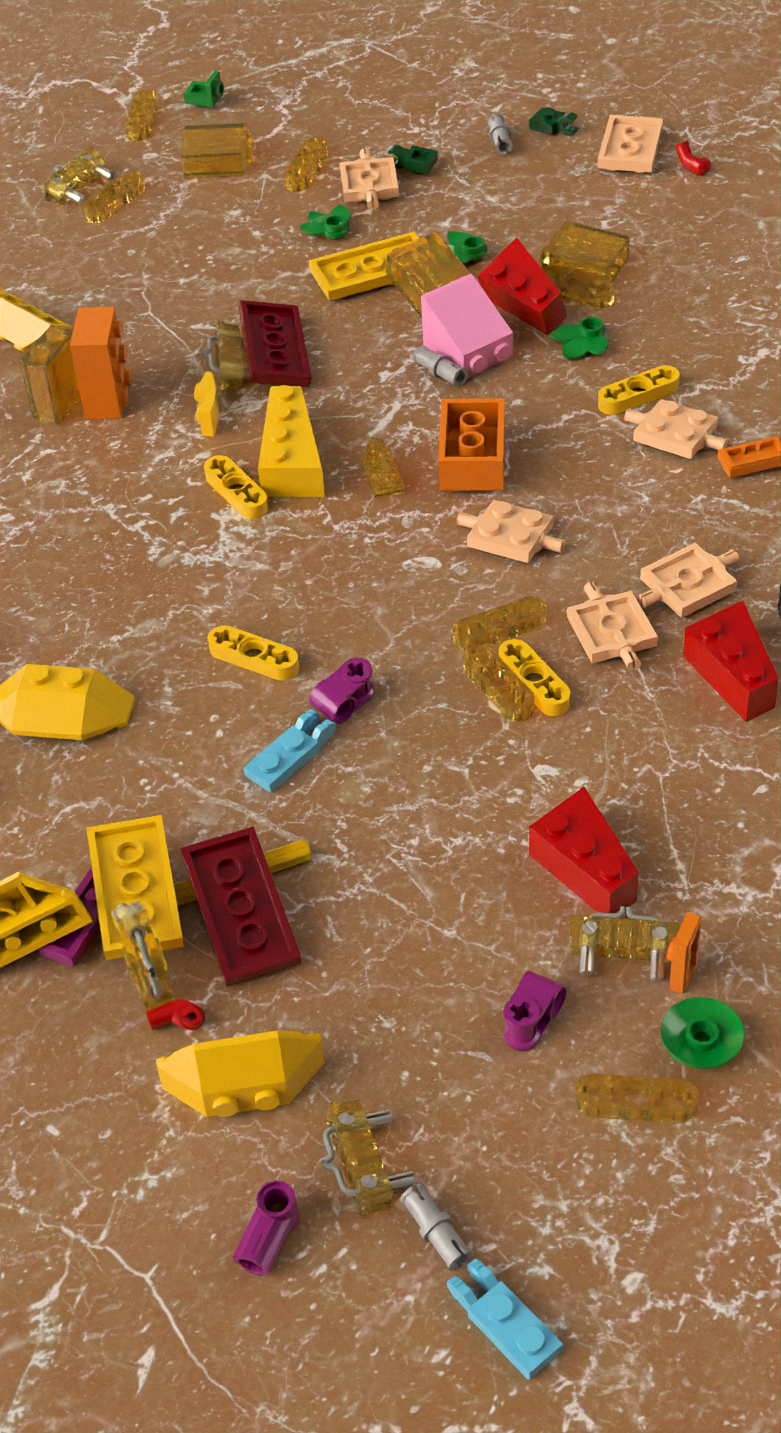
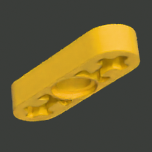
[598,365,680,415]
[204,455,268,519]
[208,625,299,681]
[499,639,570,717]

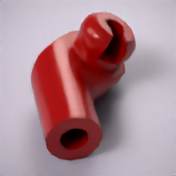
[675,140,711,176]
[145,998,205,1030]

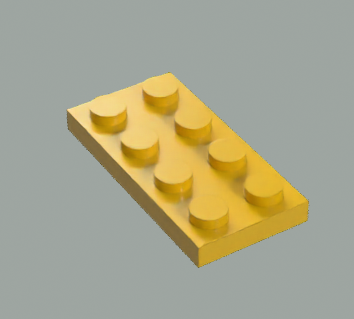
[309,231,436,301]
[86,815,184,961]

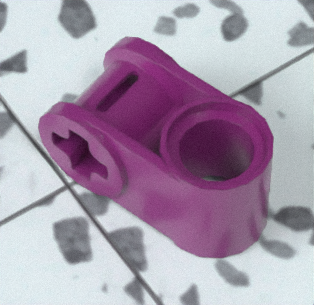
[309,658,375,725]
[503,971,567,1051]

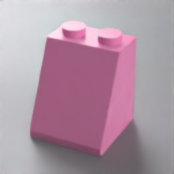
[421,273,513,379]

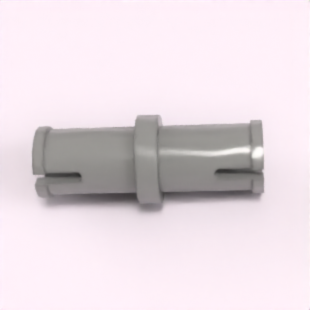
[487,114,513,155]
[413,345,468,387]
[400,1183,472,1271]

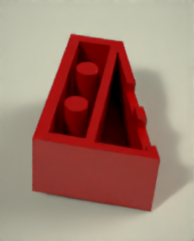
[477,237,568,335]
[683,600,779,722]
[529,787,639,922]

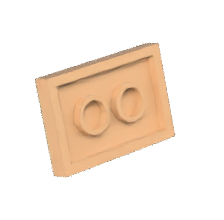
[597,115,663,173]

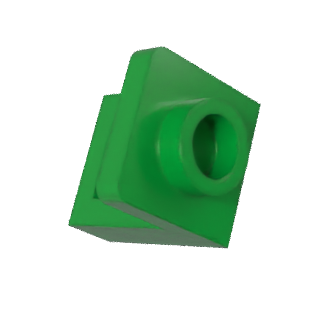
[183,71,224,107]

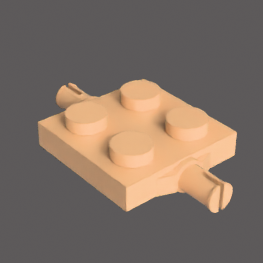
[340,148,399,210]
[624,399,728,459]
[456,500,565,563]
[637,542,739,618]
[567,581,658,671]

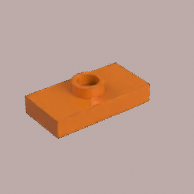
[717,436,781,478]
[666,912,702,994]

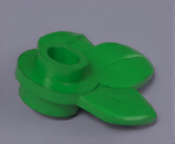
[300,204,352,240]
[431,231,487,267]
[550,317,608,360]

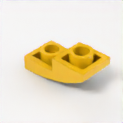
[194,371,219,437]

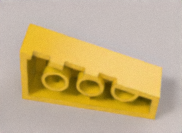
[258,385,325,497]

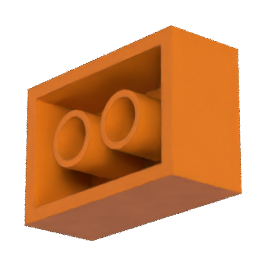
[70,307,132,419]
[438,398,505,491]

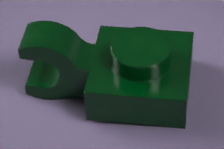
[529,107,578,136]
[388,144,438,175]

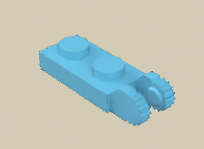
[243,709,336,793]
[446,1259,563,1380]

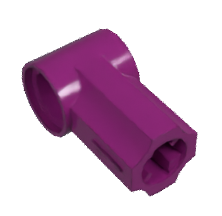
[233,1180,300,1276]

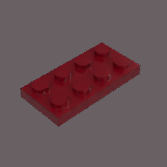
[238,300,312,387]
[180,826,302,987]

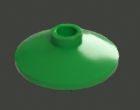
[661,997,744,1069]

